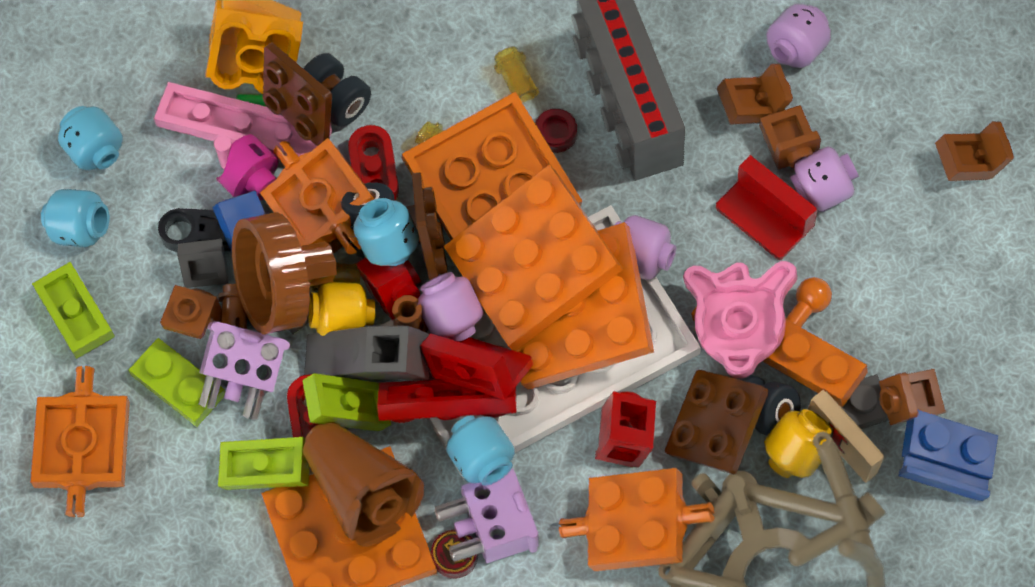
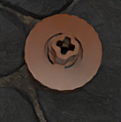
[232,212,337,335]

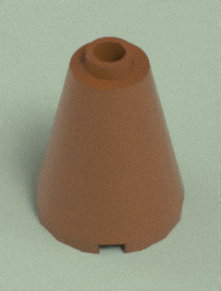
[303,422,424,547]

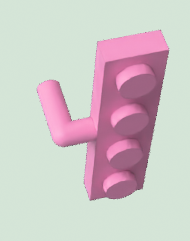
[154,82,332,169]

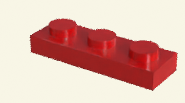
[377,379,517,423]

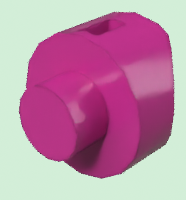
[216,134,279,201]

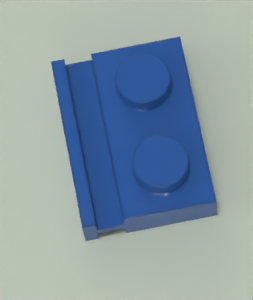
[898,410,998,501]

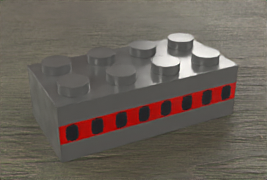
[571,0,685,181]

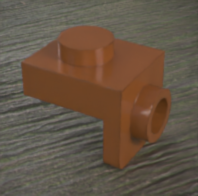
[716,64,793,125]
[759,105,821,170]
[935,121,1014,181]
[160,285,222,339]
[879,368,946,425]

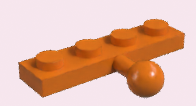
[691,277,868,408]

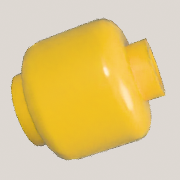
[308,282,375,336]
[764,409,832,478]

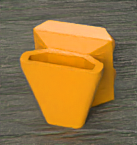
[205,0,303,94]

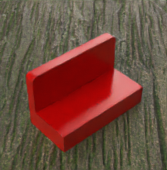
[716,155,817,260]
[420,333,534,400]

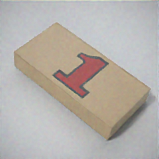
[808,390,884,483]

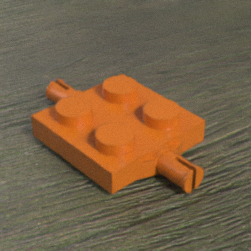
[260,138,374,254]
[31,366,130,517]
[559,468,715,571]

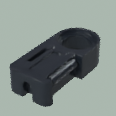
[158,208,230,252]

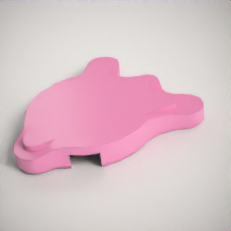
[683,261,797,378]

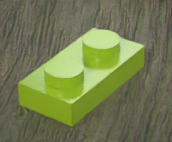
[32,262,115,359]
[128,338,225,427]
[303,373,391,431]
[218,437,309,490]

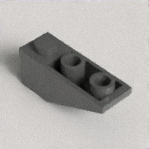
[304,326,430,380]

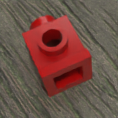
[356,258,421,321]
[595,391,656,468]

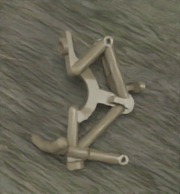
[658,432,886,587]

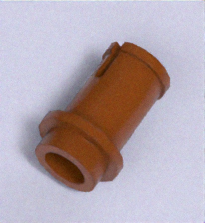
[218,284,248,329]
[393,295,428,333]

